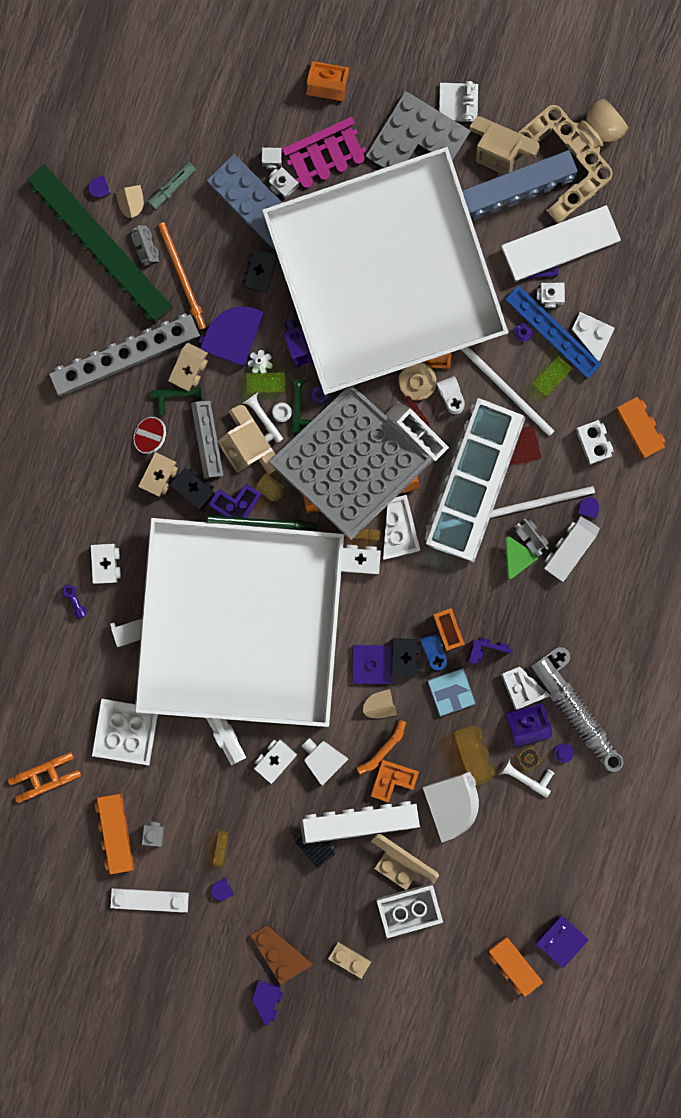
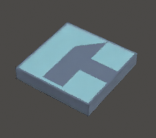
[427,668,476,717]

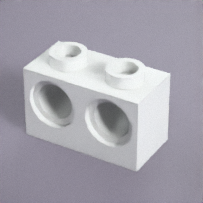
[576,420,614,465]

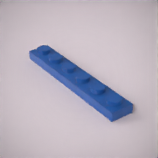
[505,285,601,379]

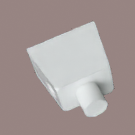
[302,738,348,785]

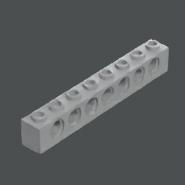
[49,313,201,397]

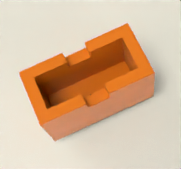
[433,608,464,651]

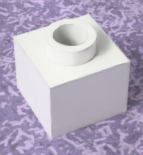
[262,148,282,170]

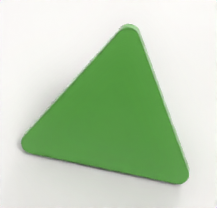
[504,537,538,579]

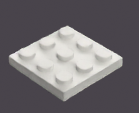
[92,699,158,765]

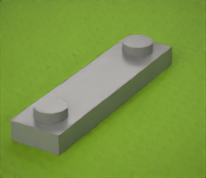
[191,401,223,479]

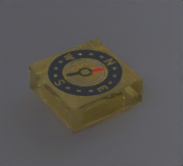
[516,745,542,772]

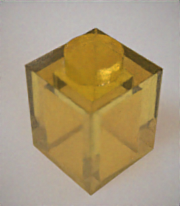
[254,473,285,503]

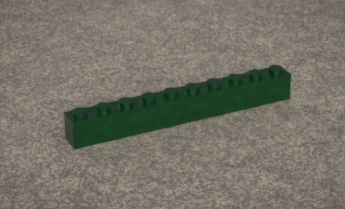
[28,164,173,323]

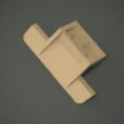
[470,117,540,175]
[217,405,276,475]
[371,834,439,890]

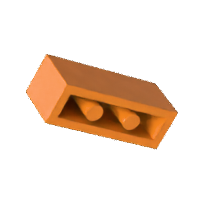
[615,397,666,459]
[488,935,543,997]

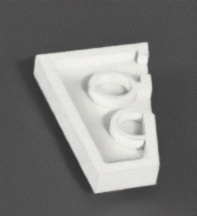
[383,495,420,560]

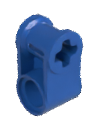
[420,633,447,671]

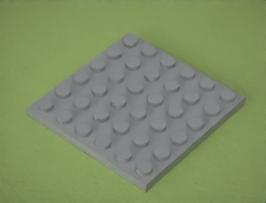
[269,385,433,540]

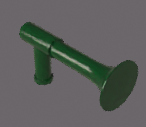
[288,379,312,432]
[150,382,205,415]

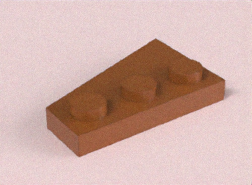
[250,925,313,985]

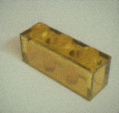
[453,724,496,786]

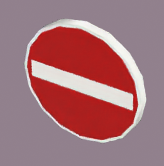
[134,417,166,454]

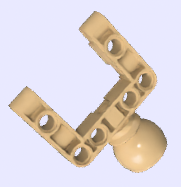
[513,98,629,224]

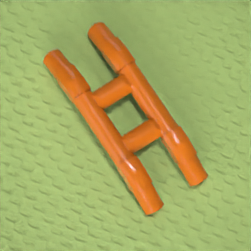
[357,720,407,775]
[8,752,81,803]

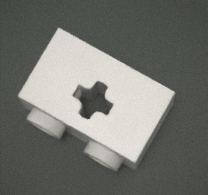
[91,544,121,584]
[341,545,381,574]
[254,739,297,784]

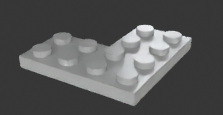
[366,91,471,168]

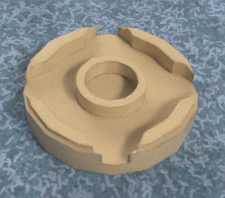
[398,362,437,401]

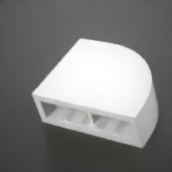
[385,402,449,461]
[423,772,479,842]

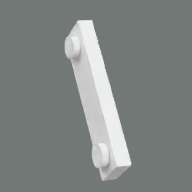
[110,888,189,912]

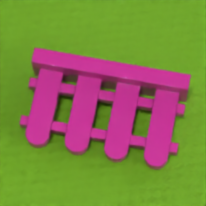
[282,117,366,188]

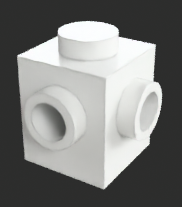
[269,167,299,200]
[537,283,565,308]

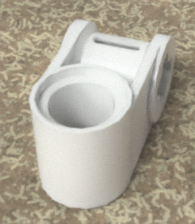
[436,376,465,415]

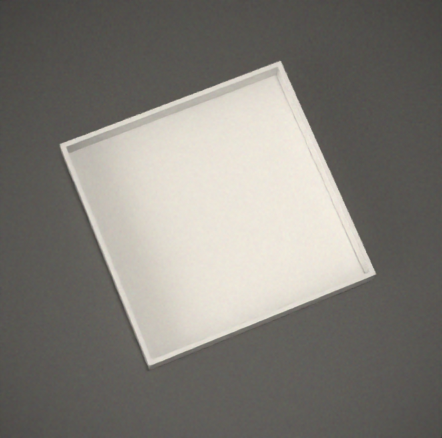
[262,147,508,394]
[135,518,344,727]

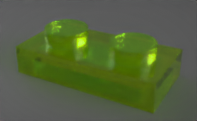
[533,356,573,398]
[246,372,285,393]

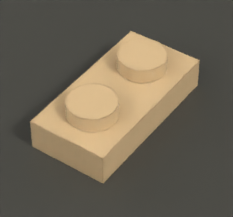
[328,942,371,979]

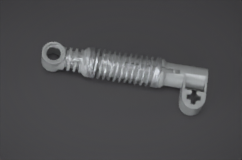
[531,647,623,772]

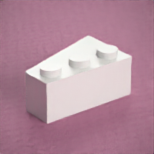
[544,515,600,582]

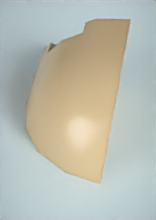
[115,185,144,218]
[363,689,397,719]

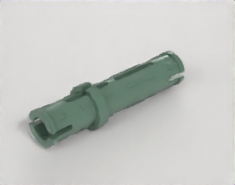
[148,161,196,210]

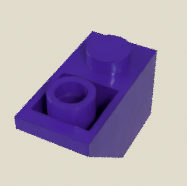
[253,979,283,1026]

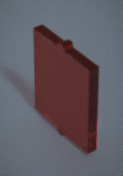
[405,395,430,426]
[503,426,541,465]

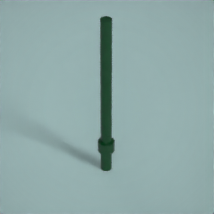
[205,515,317,531]

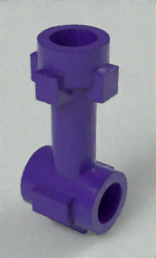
[62,584,87,619]

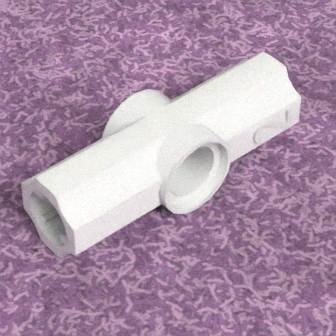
[206,718,246,766]

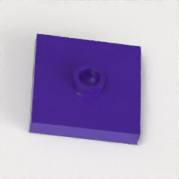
[353,645,392,684]

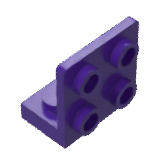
[467,637,512,664]
[535,914,588,968]

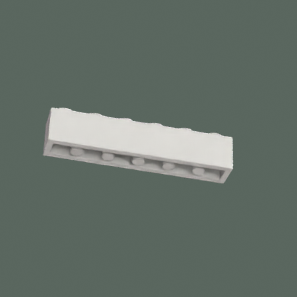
[300,801,420,844]

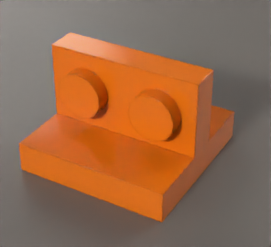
[306,61,350,101]

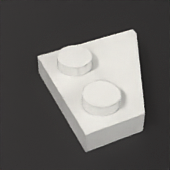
[572,312,615,362]
[501,667,550,710]

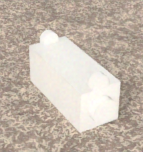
[110,619,142,647]

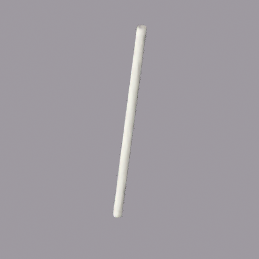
[460,347,554,436]
[426,486,595,530]

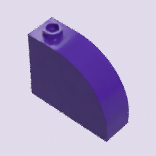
[199,307,264,367]

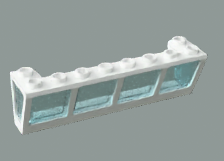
[425,398,525,562]

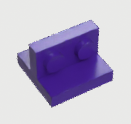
[506,703,553,747]

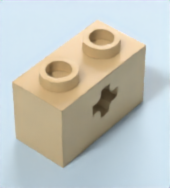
[168,342,208,391]
[138,452,178,498]

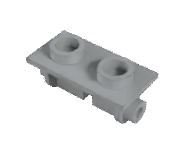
[130,225,159,266]
[514,518,549,557]

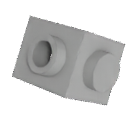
[142,821,165,847]

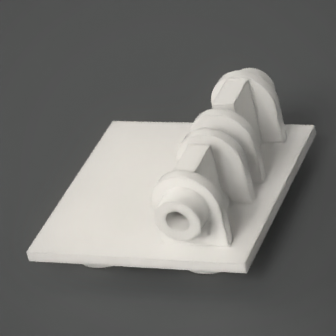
[439,81,478,122]

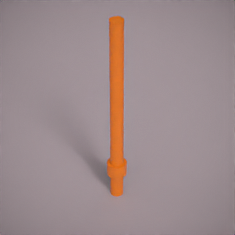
[158,222,206,331]

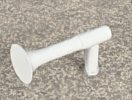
[242,393,283,444]
[499,758,555,798]

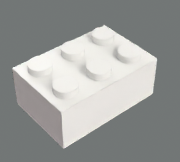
[376,883,443,938]

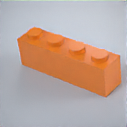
[95,793,134,874]

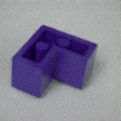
[209,484,263,526]

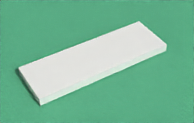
[501,205,621,282]

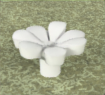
[248,350,273,375]

